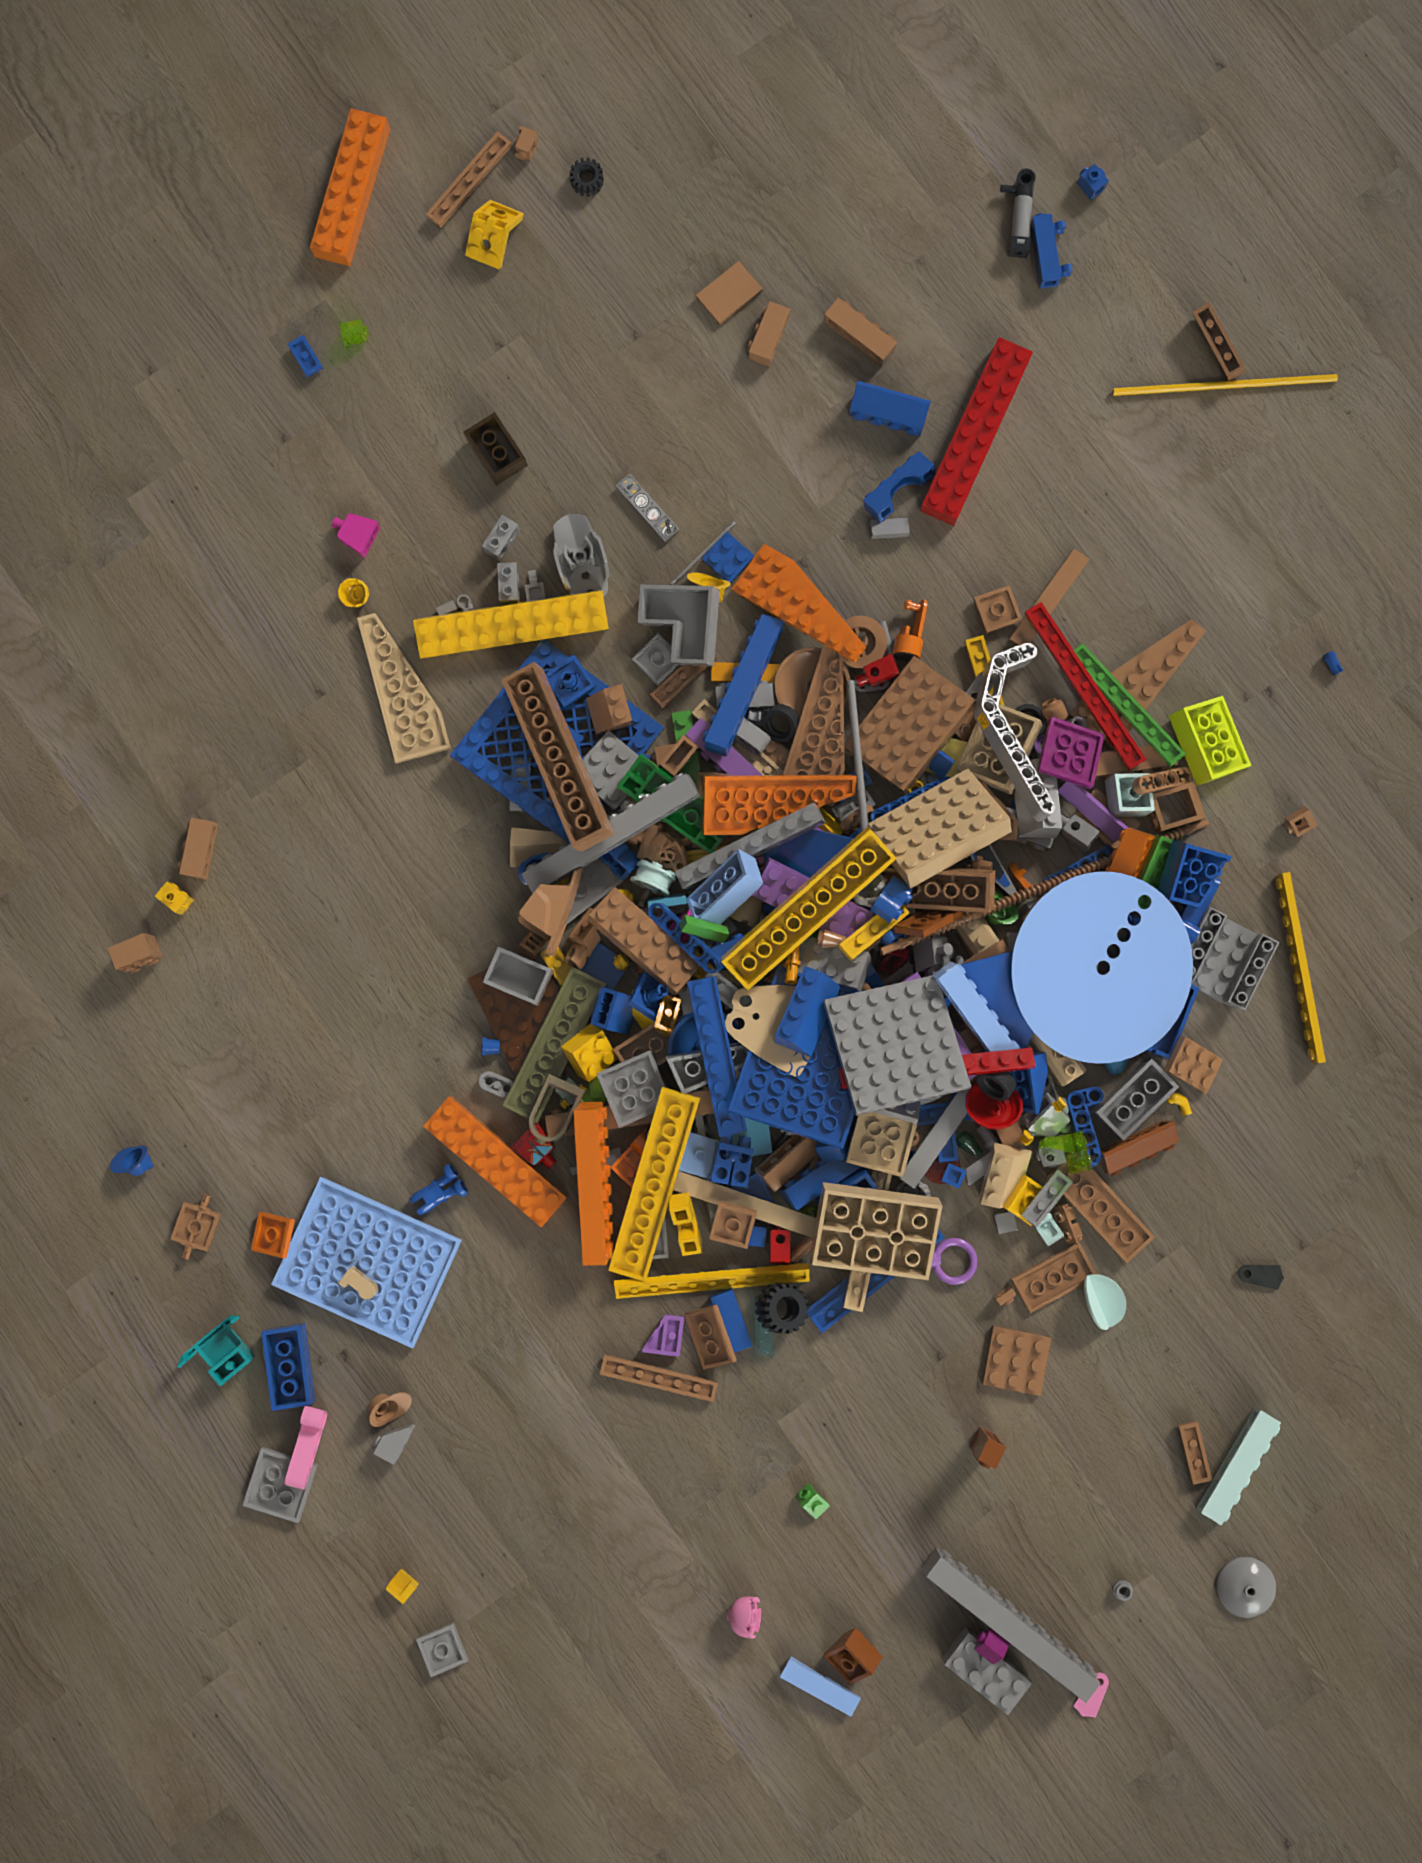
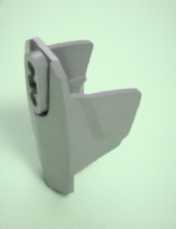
[553,514,610,597]

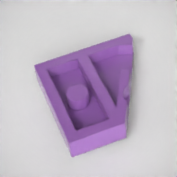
[642,1314,684,1357]

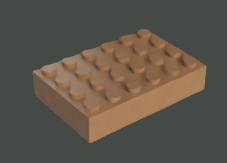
[844,656,976,795]

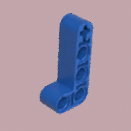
[1179,877,1221,944]
[1066,1087,1104,1168]

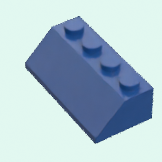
[849,381,931,436]
[774,966,841,1057]

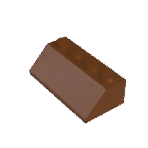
[1100,1120,1179,1176]

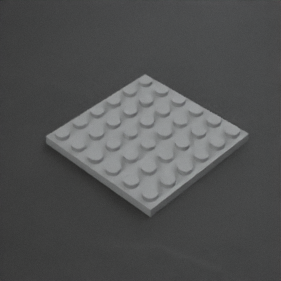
[823,976,971,1116]

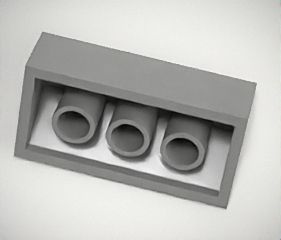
[1013,759,1062,838]

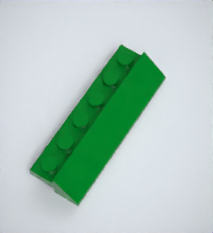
[617,754,725,854]

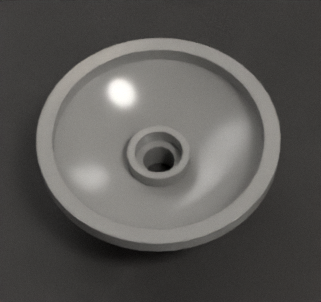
[1216,1556,1276,1618]

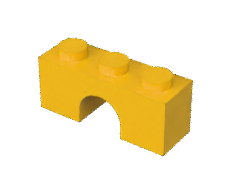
[669,1192,702,1256]

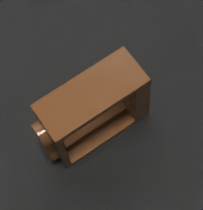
[1151,781,1206,834]

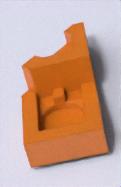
[1008,862,1034,891]

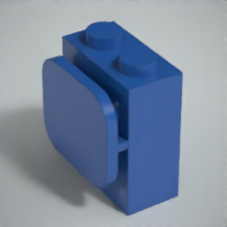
[590,987,634,1035]

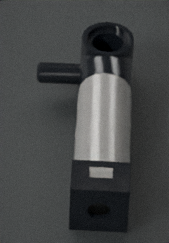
[1000,168,1036,258]

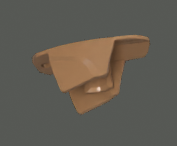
[518,867,583,958]

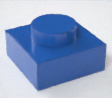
[940,1163,967,1189]

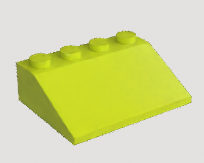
[1169,696,1251,786]

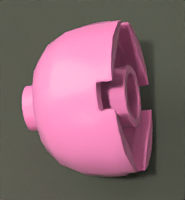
[727,1596,761,1639]

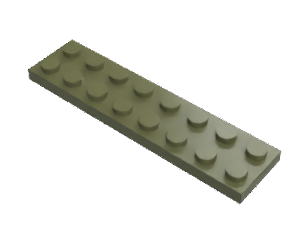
[503,967,607,1123]

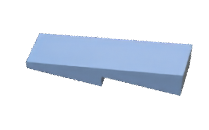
[780,1656,861,1716]

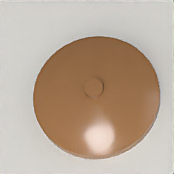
[774,647,850,719]

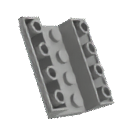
[1191,906,1280,1011]

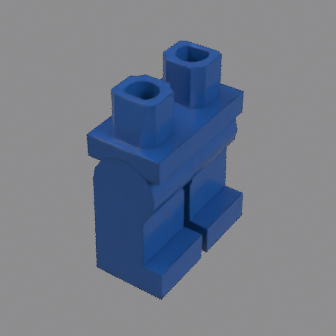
[707,1134,754,1188]

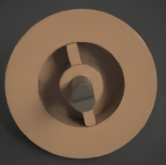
[843,616,887,669]

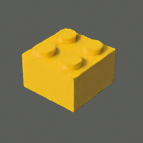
[561,1024,618,1082]

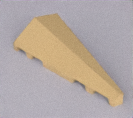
[510,828,569,867]

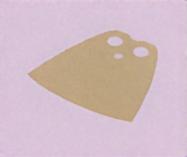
[725,985,810,1077]

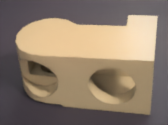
[338,1266,378,1299]

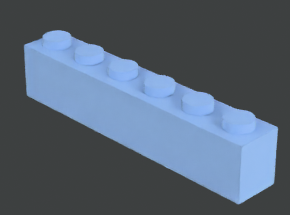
[932,961,1020,1052]

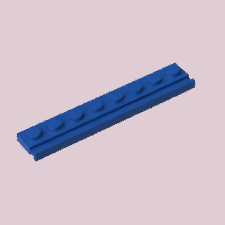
[687,976,747,1137]
[806,1229,945,1333]

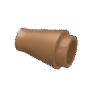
[816,929,846,948]

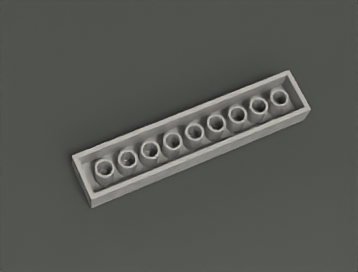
[922,1548,1101,1703]

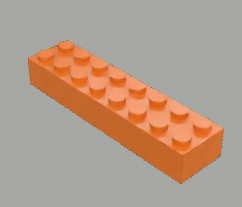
[310,108,390,266]
[423,1096,568,1228]
[574,1102,615,1266]

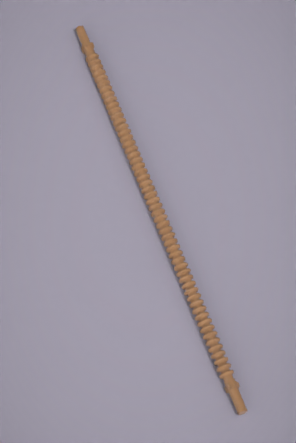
[880,819,1209,955]

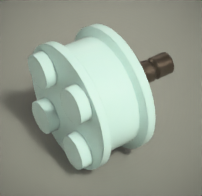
[630,859,677,908]

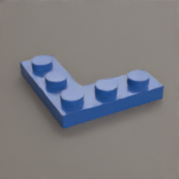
[917,1103,959,1163]

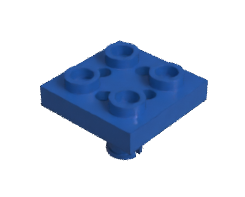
[546,655,596,708]
[628,971,674,1022]

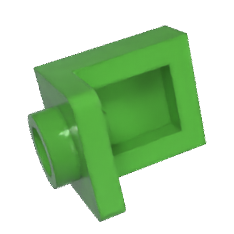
[795,1483,830,1519]

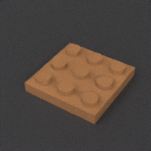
[982,1325,1051,1396]

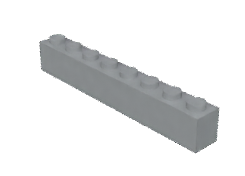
[675,803,826,891]

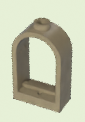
[529,1074,586,1145]

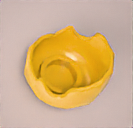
[337,578,369,607]

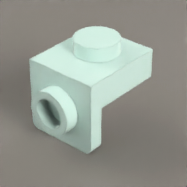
[1035,1213,1064,1246]

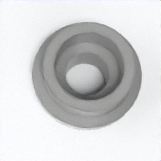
[1113,1580,1133,1601]

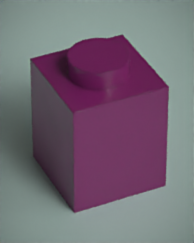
[974,1628,1010,1664]

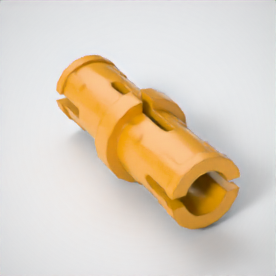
[785,945,801,985]

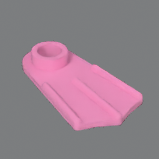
[1073,1672,1109,1717]

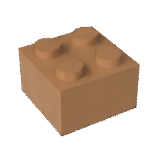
[107,933,163,974]

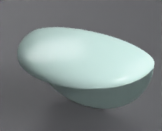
[1084,1274,1126,1330]

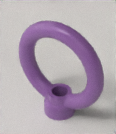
[931,1238,977,1285]

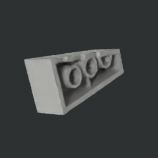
[665,1043,749,1094]

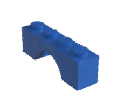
[863,451,936,523]

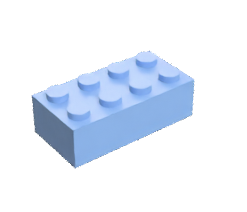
[687,849,763,925]

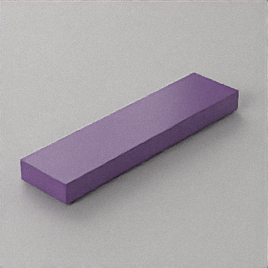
[1058,781,1128,842]

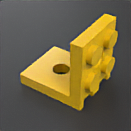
[465,200,524,269]

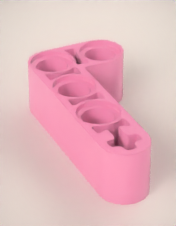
[285,1406,327,1490]

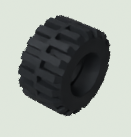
[755,1283,809,1334]

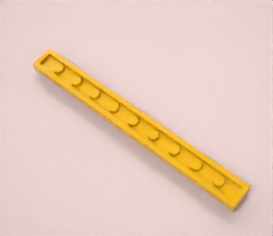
[1275,872,1326,1064]
[614,1263,810,1299]

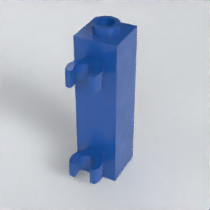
[1030,213,1073,289]

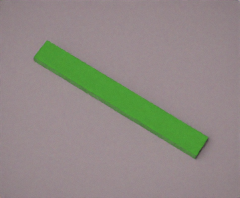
[1074,643,1186,767]

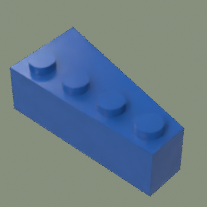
[778,1147,861,1210]

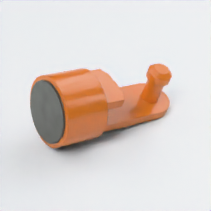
[892,599,927,662]

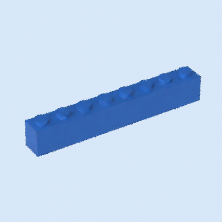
[703,614,784,757]

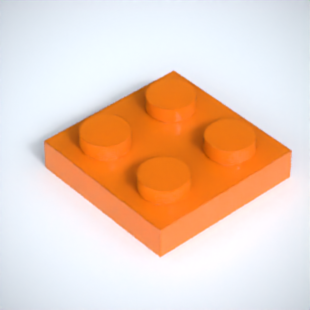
[251,1212,295,1258]

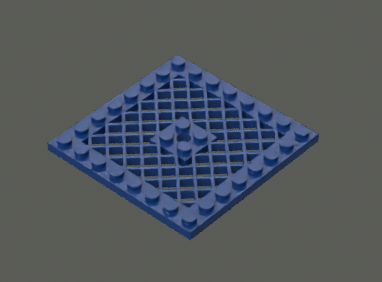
[450,639,664,845]

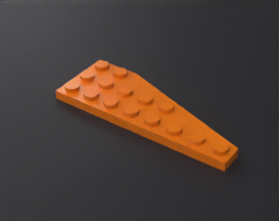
[732,544,866,663]
[702,775,857,835]

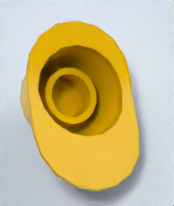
[687,572,731,603]

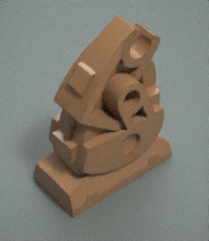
[637,822,689,871]

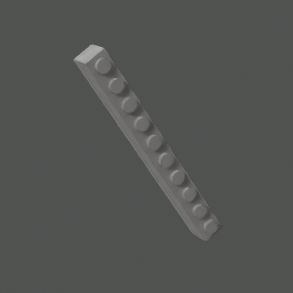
[522,773,701,894]

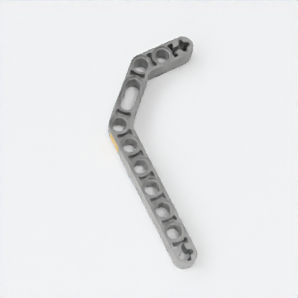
[973,643,1055,822]

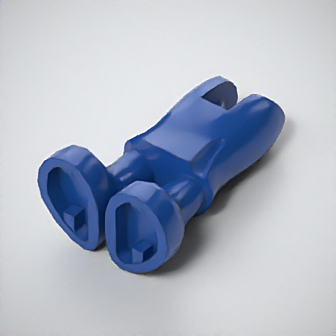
[409,1163,469,1215]

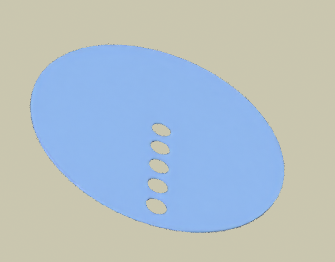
[1011,872,1193,1063]

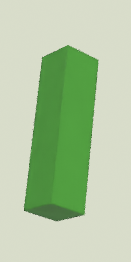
[679,915,729,943]

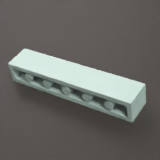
[1196,1407,1281,1526]

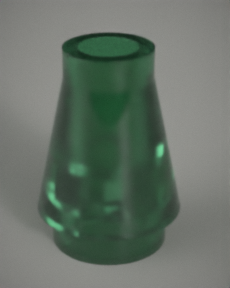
[956,1130,984,1159]

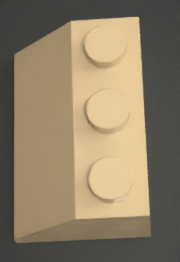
[979,1142,1032,1208]

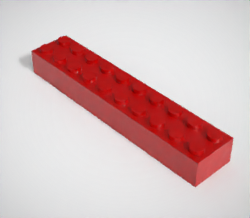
[920,337,1033,526]

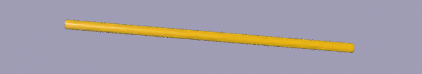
[1112,374,1338,396]

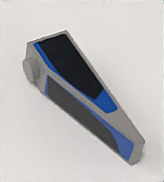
[965,844,1023,906]

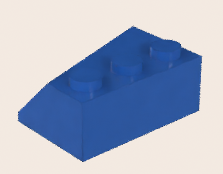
[1158,840,1232,908]

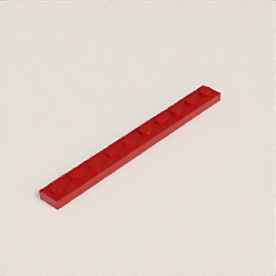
[1025,602,1147,771]
[838,1047,1036,1089]

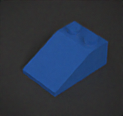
[1008,1049,1048,1115]

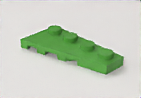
[1138,834,1172,909]

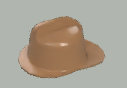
[366,1392,412,1427]

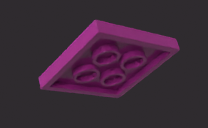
[1037,717,1105,789]

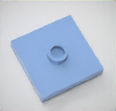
[679,1133,719,1178]

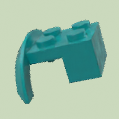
[178,1315,255,1386]

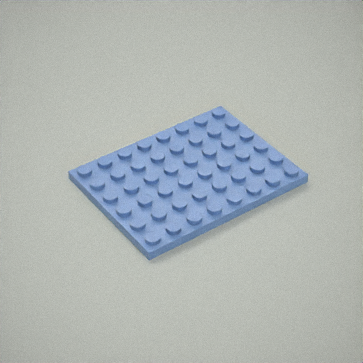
[271,1177,462,1348]

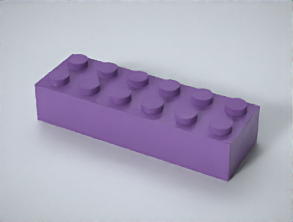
[752,858,874,939]

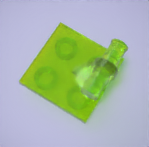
[1039,1131,1092,1175]

